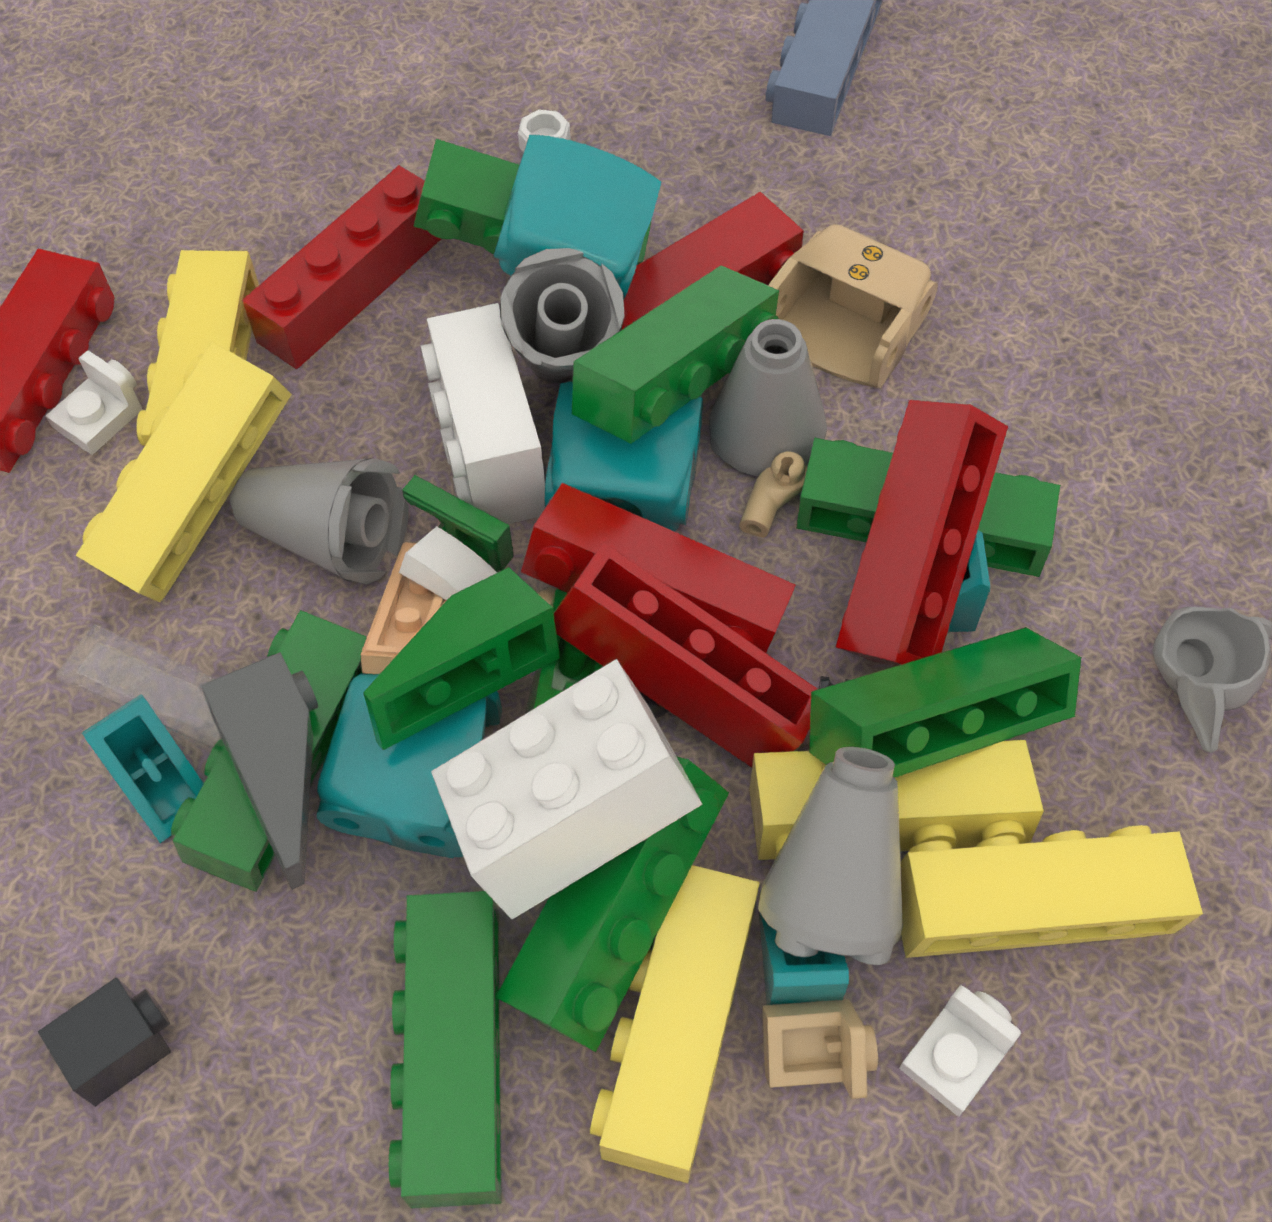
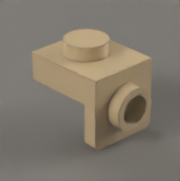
[762,999,878,1099]

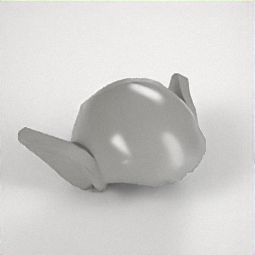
[1152,607,1272,753]

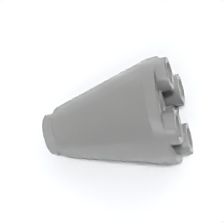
[709,319,827,477]
[758,747,903,965]

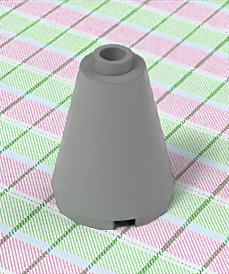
[500,248,625,383]
[230,458,409,585]

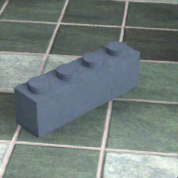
[766,0,883,136]

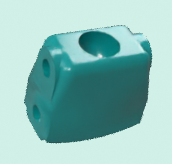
[493,134,662,300]
[544,381,703,532]
[316,673,503,859]

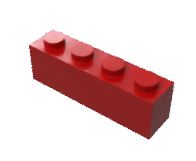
[242,165,441,370]
[621,191,804,330]
[0,248,115,473]
[835,400,1008,667]
[521,483,796,653]
[554,542,818,768]

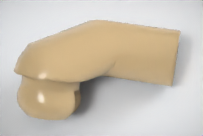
[739,451,807,538]

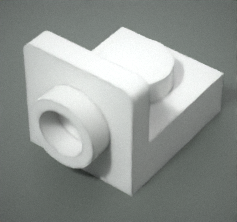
[46,350,143,455]
[899,985,1021,1117]

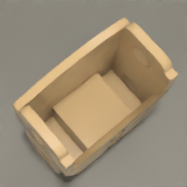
[768,224,938,388]

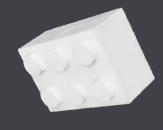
[420,303,545,524]
[431,659,703,919]

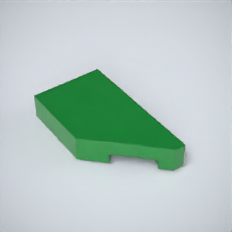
[402,475,514,572]

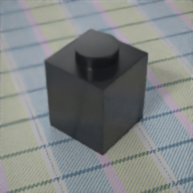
[38,977,172,1107]

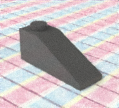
[201,652,318,890]

